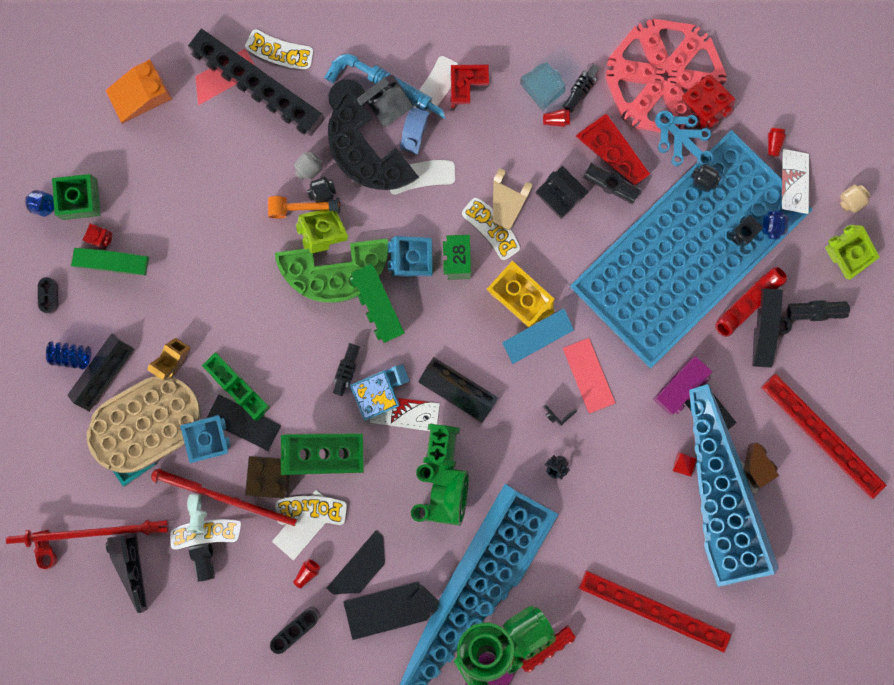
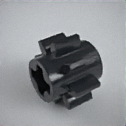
[545,455,570,480]

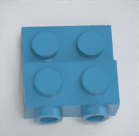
[388,236,433,277]
[180,415,231,463]

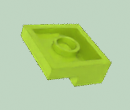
[296,209,348,254]
[825,225,880,280]

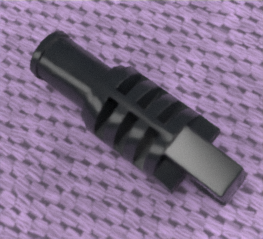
[563,64,599,113]
[333,343,360,396]

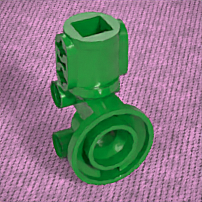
[411,424,469,526]
[453,605,556,685]

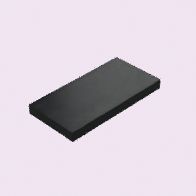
[343,581,429,640]

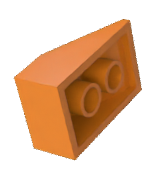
[105,59,172,124]

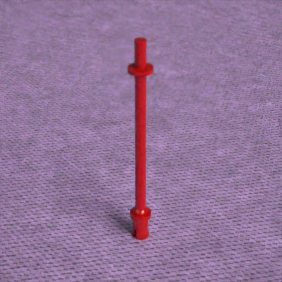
[6,520,169,548]

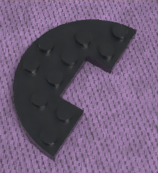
[328,88,419,190]

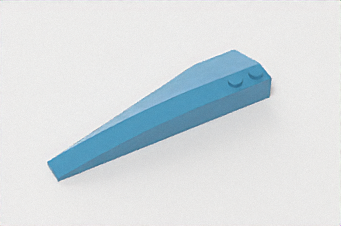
[689,384,779,587]

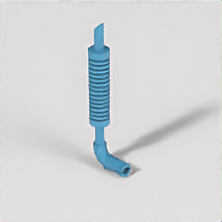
[324,54,445,119]

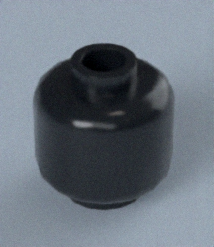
[691,164,721,192]
[307,177,337,203]

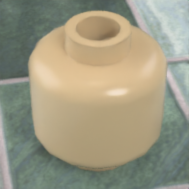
[839,185,871,213]

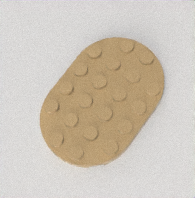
[87,376,201,473]

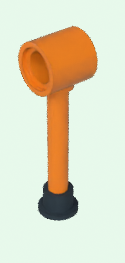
[268,196,340,219]

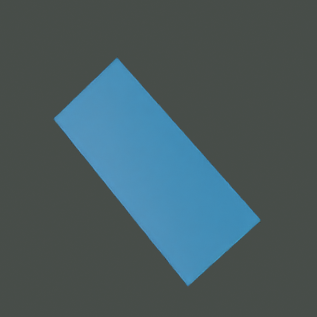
[502,308,574,364]

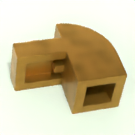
[147,337,191,380]

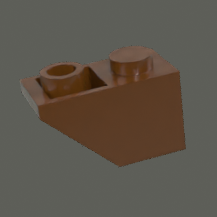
[744,442,779,488]

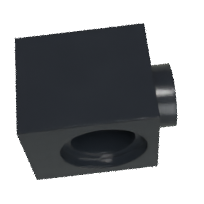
[729,215,764,248]
[407,584,440,617]

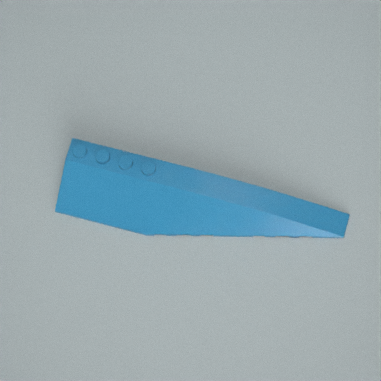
[400,484,559,685]

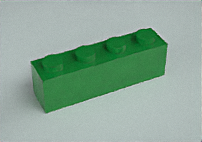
[349,263,405,343]

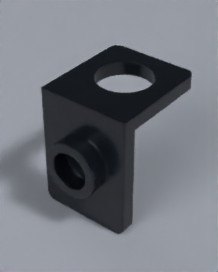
[542,404,577,426]

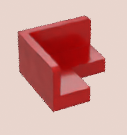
[450,64,489,108]

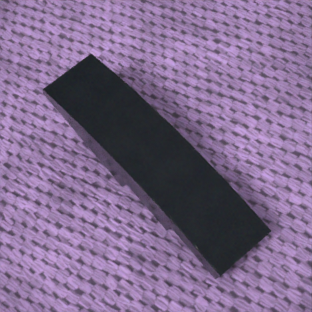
[752,288,783,368]

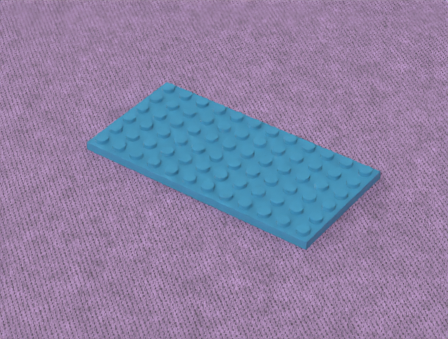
[569,130,813,368]

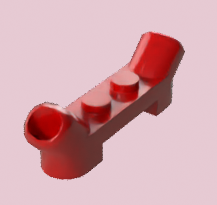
[715,267,787,337]

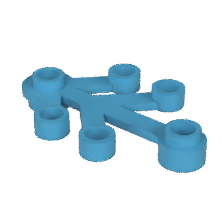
[655,111,714,167]

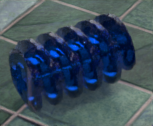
[46,341,92,370]

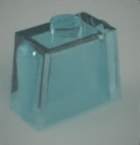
[520,62,566,111]

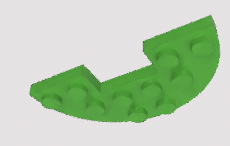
[275,239,388,303]

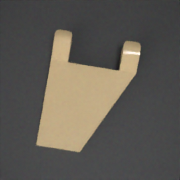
[493,168,532,231]

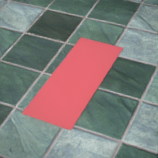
[195,49,254,105]
[563,338,615,414]

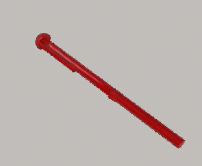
[151,469,297,527]

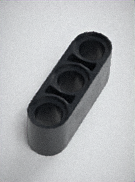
[270,607,320,654]

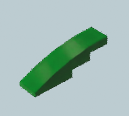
[71,248,149,276]
[202,352,271,421]

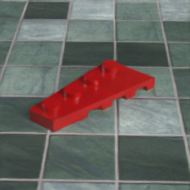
[575,113,650,186]

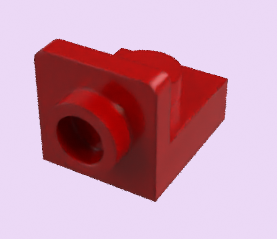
[82,223,113,250]

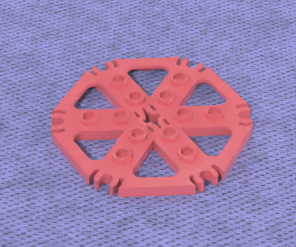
[605,19,727,134]

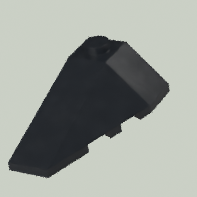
[106,533,147,613]

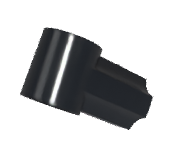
[189,543,215,582]

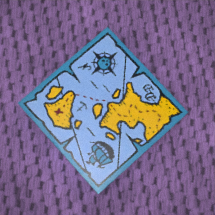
[350,370,400,421]

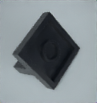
[535,165,589,219]

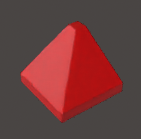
[672,453,697,477]

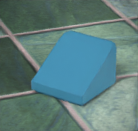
[386,364,409,388]

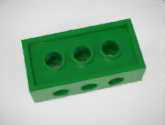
[281,433,364,475]

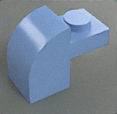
[400,107,430,154]

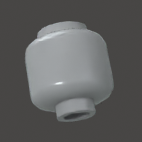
[294,152,322,180]

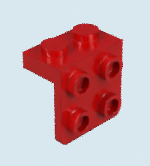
[682,75,736,130]

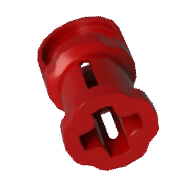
[32,530,57,569]

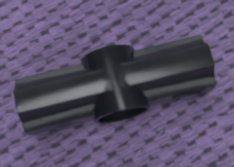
[583,163,641,205]
[787,300,850,321]

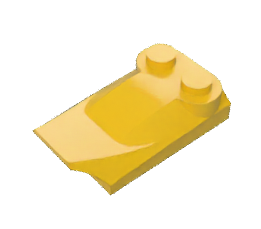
[486,261,555,327]

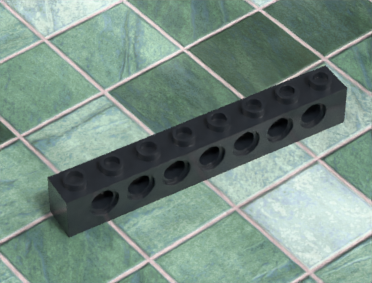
[188,28,324,136]

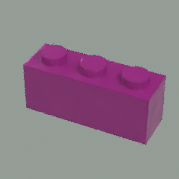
[653,356,713,415]

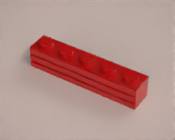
[520,625,576,673]

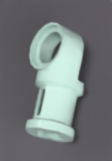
[187,494,207,534]

